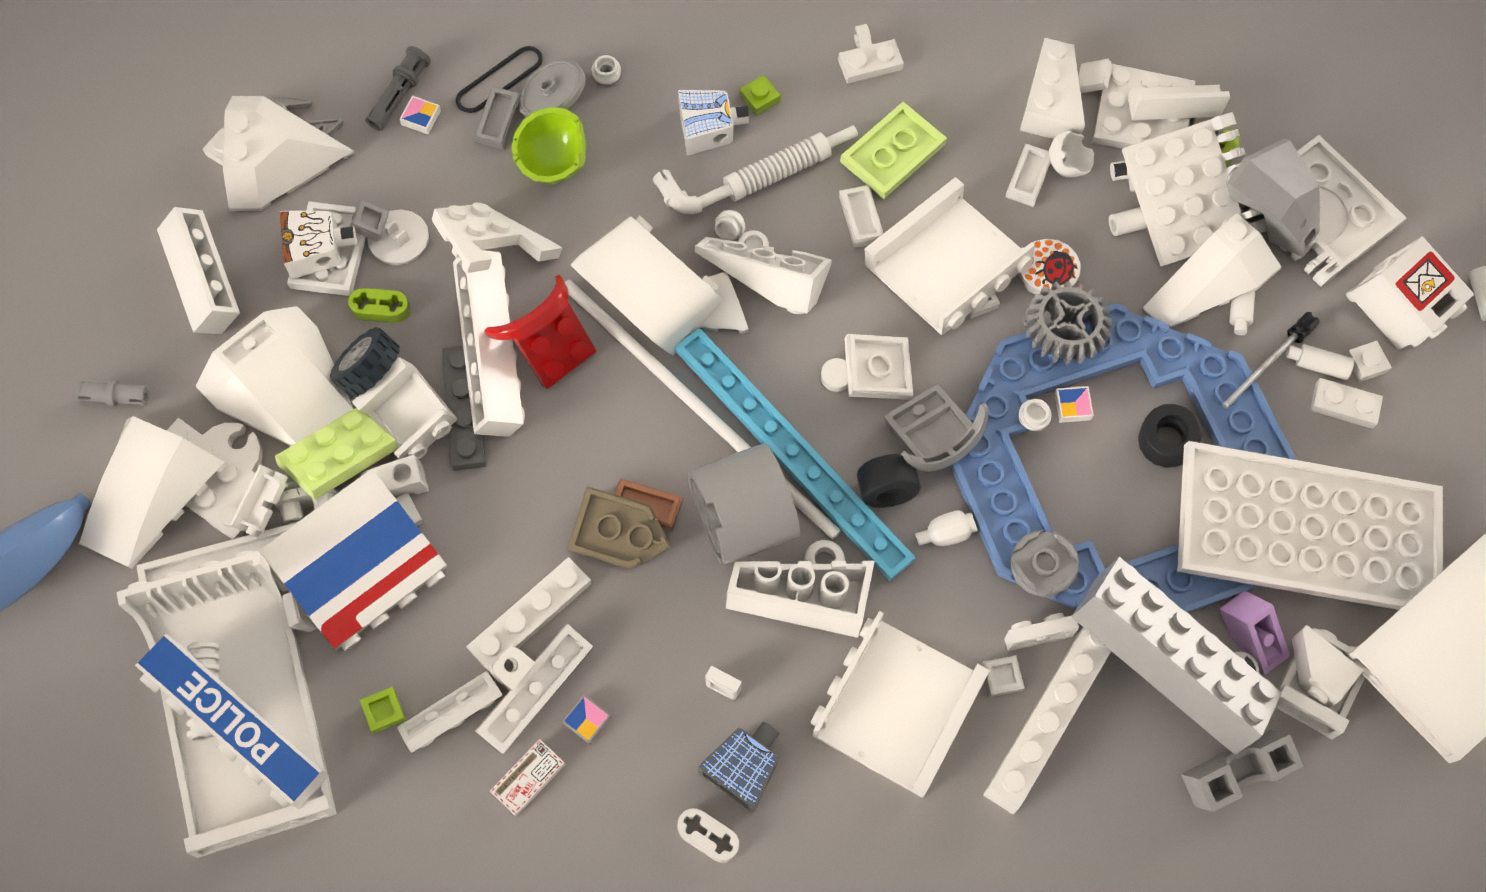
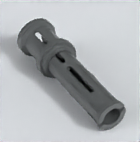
[365,46,431,131]

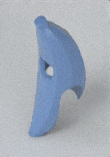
[0,493,91,611]

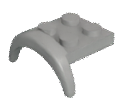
[884,384,988,472]

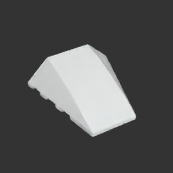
[79,416,228,569]

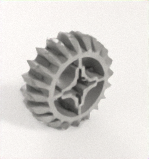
[1024,280,1112,366]

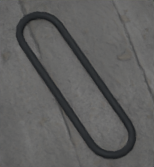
[456,46,543,113]

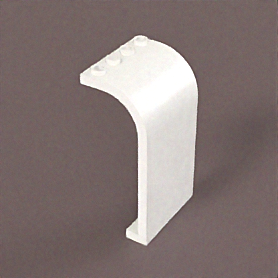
[1347,533,1486,763]
[116,551,337,858]

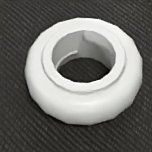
[804,540,845,564]

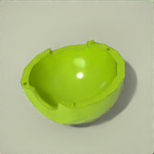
[511,107,586,185]

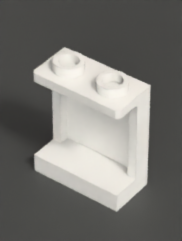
[352,357,458,459]
[1275,628,1365,739]

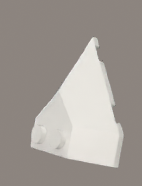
[223,96,355,211]

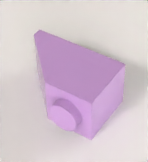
[1220,591,1290,675]

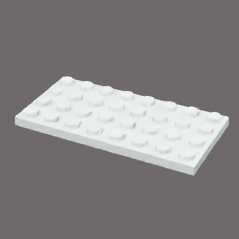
[1177,441,1443,610]

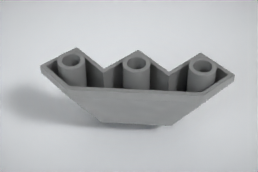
[1226,138,1320,257]

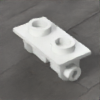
[230,464,288,538]

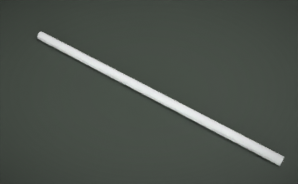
[565,279,842,540]

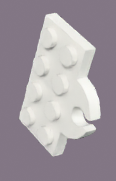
[167,418,263,540]

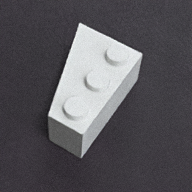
[1020,38,1085,139]

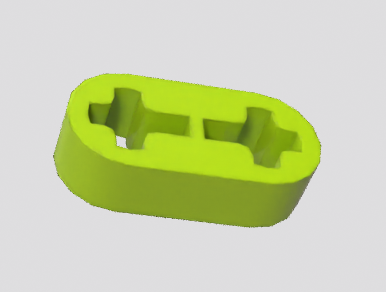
[348,288,410,323]

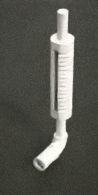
[653,125,858,215]

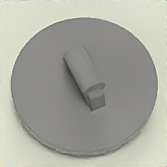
[518,59,585,118]

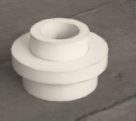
[591,55,621,84]

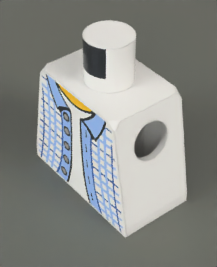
[678,90,749,155]

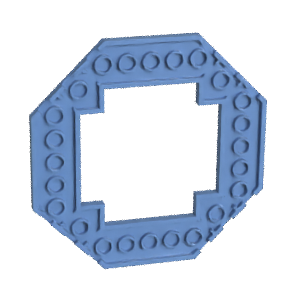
[950,303,1297,613]

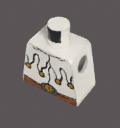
[280,211,357,279]

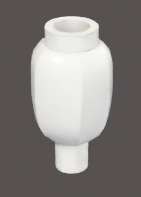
[915,510,977,546]

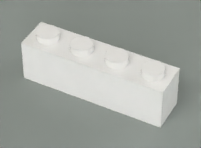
[157,207,240,334]

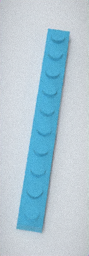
[675,328,916,582]

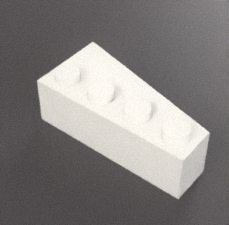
[726,561,875,638]

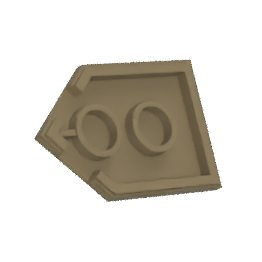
[567,486,672,569]

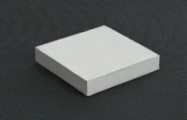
[844,334,913,400]

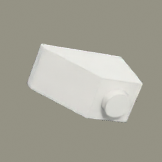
[1292,625,1364,709]

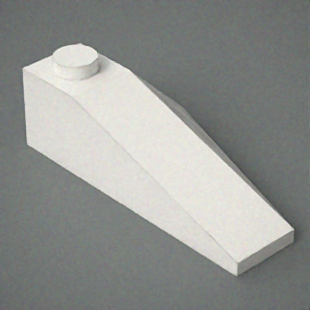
[1142,213,1281,328]
[694,237,832,314]

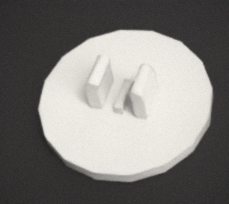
[367,209,430,266]

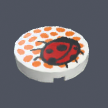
[1018,239,1081,294]

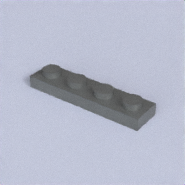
[442,346,486,471]

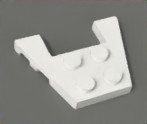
[432,202,562,273]

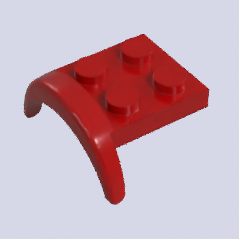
[484,275,596,389]

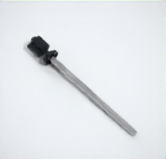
[1222,312,1320,409]

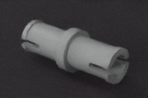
[76,381,149,406]

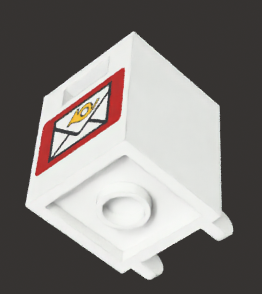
[1346,236,1474,350]

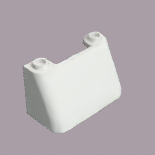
[571,215,724,356]

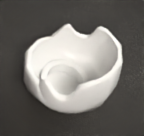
[1049,130,1094,178]

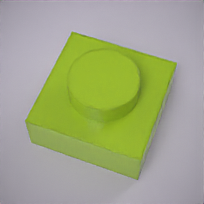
[739,75,781,116]
[360,686,407,734]

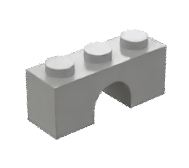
[1181,730,1304,812]

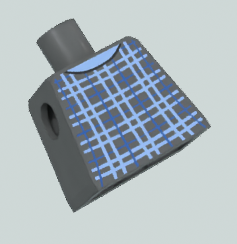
[699,722,779,813]

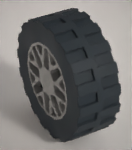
[330,327,400,398]

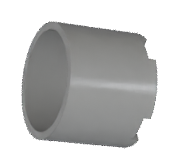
[687,443,800,564]

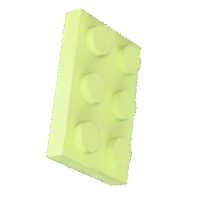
[840,102,947,199]
[275,408,398,500]

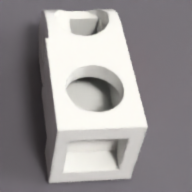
[360,455,429,498]

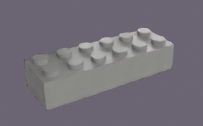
[1072,557,1282,755]

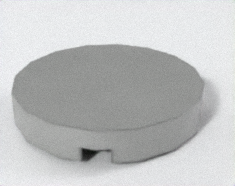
[1010,530,1079,597]

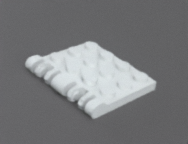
[1122,112,1267,267]
[1238,135,1407,288]

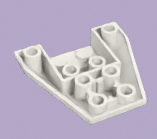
[196,306,353,447]

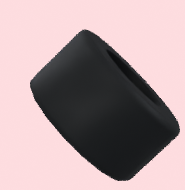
[1138,404,1202,468]
[857,454,921,508]

